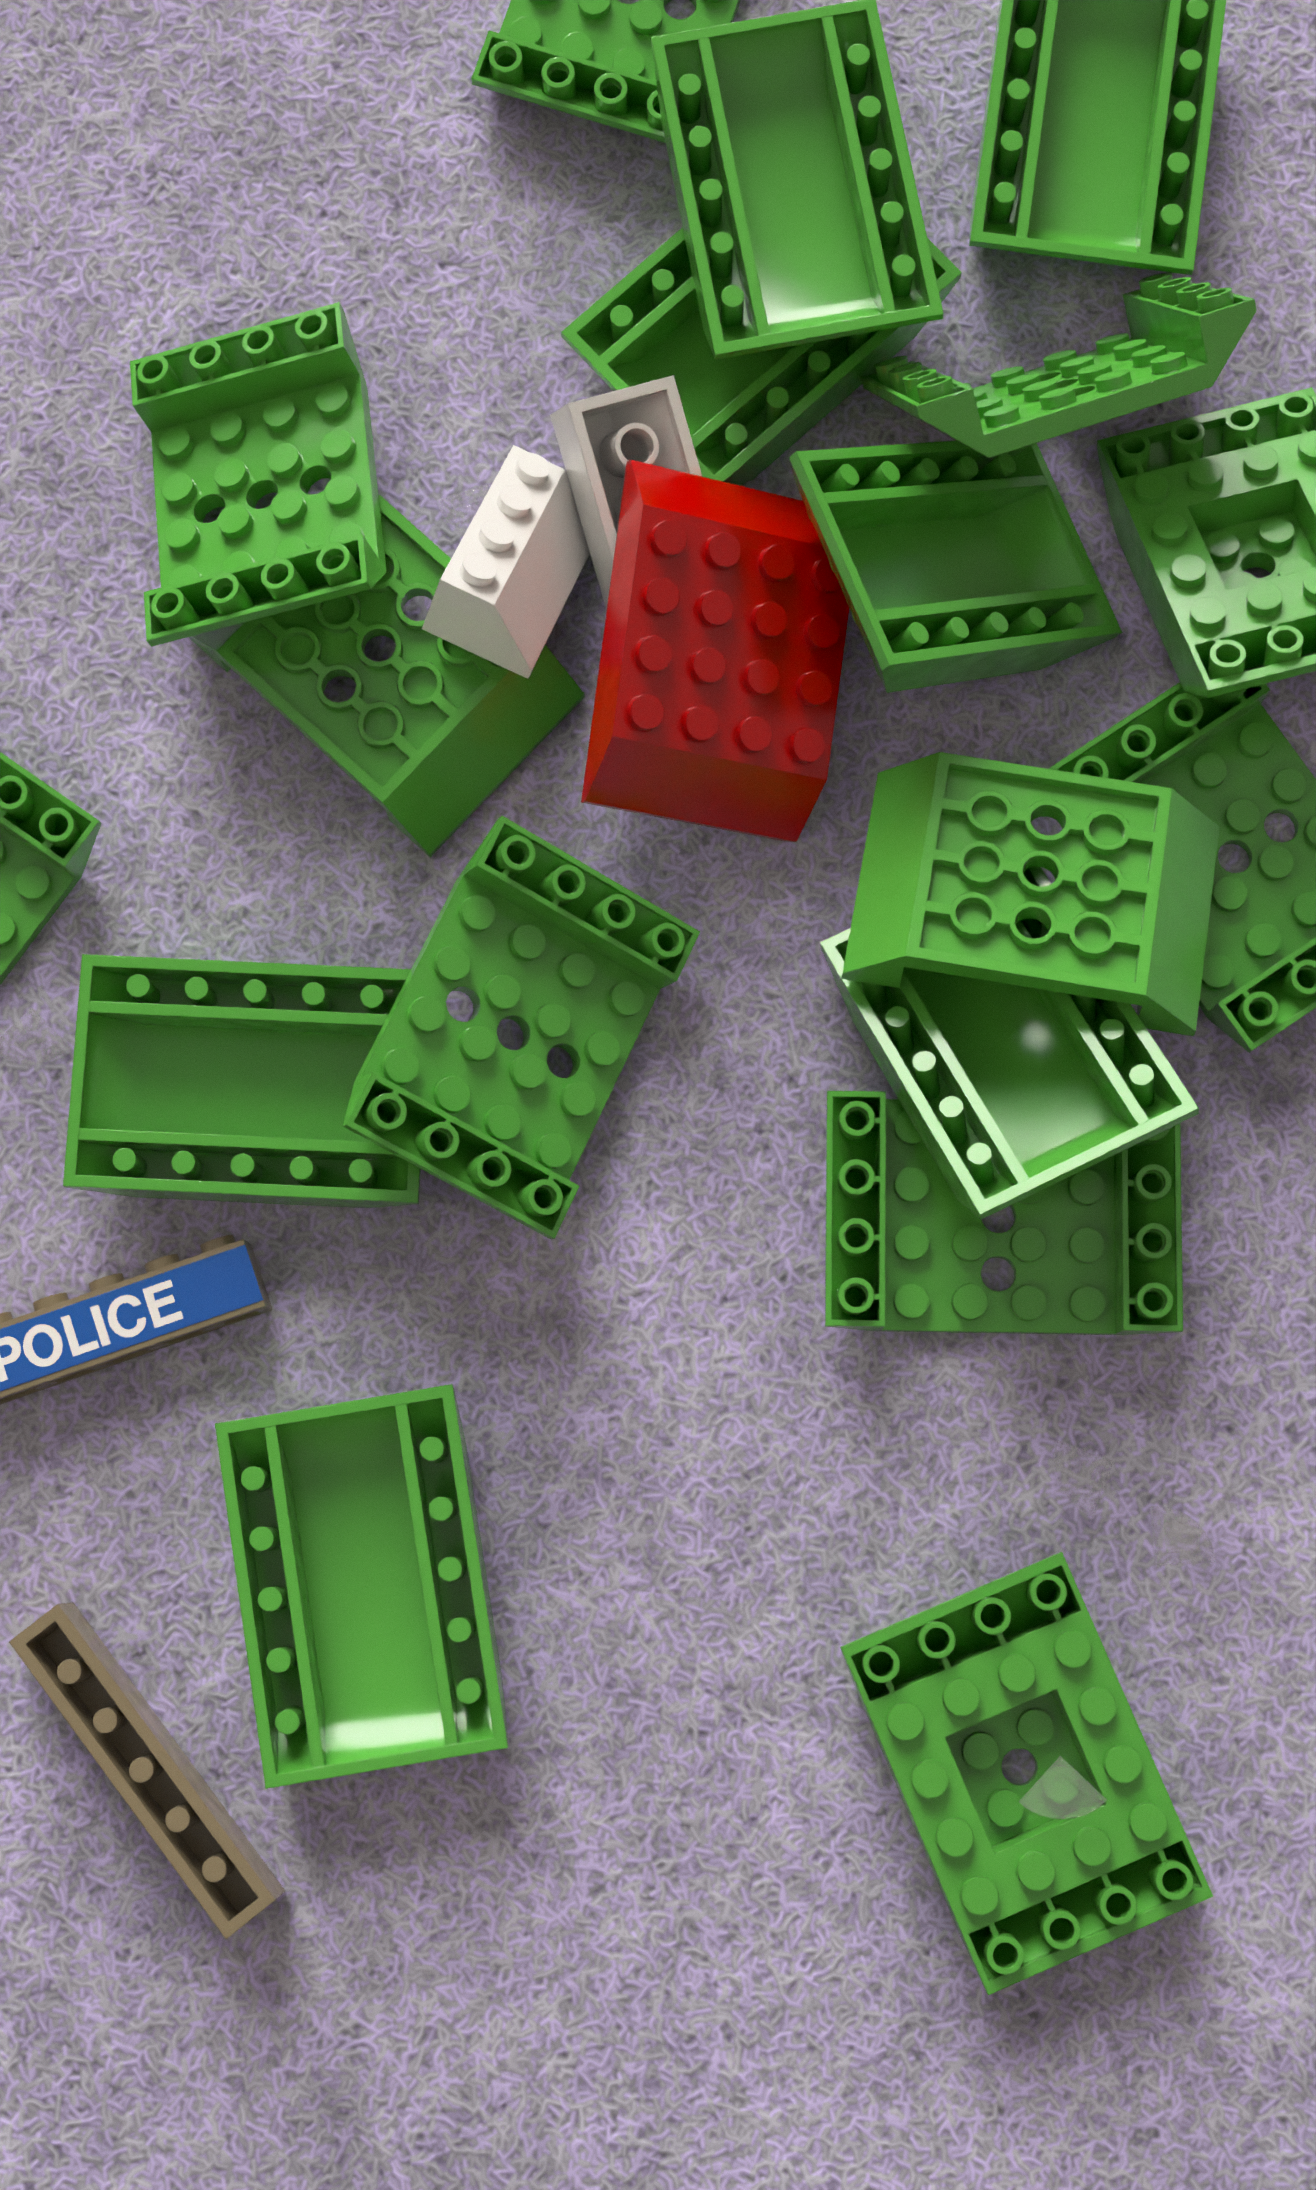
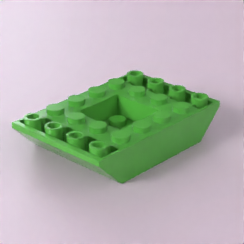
[1097,387,1316,698]
[840,1552,1213,1995]

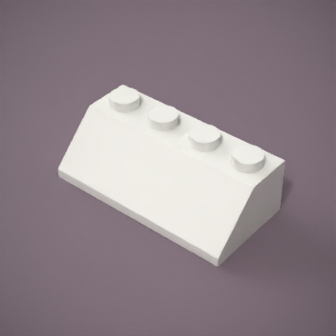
[550,375,702,610]
[422,445,590,679]

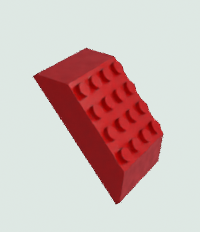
[581,460,849,842]

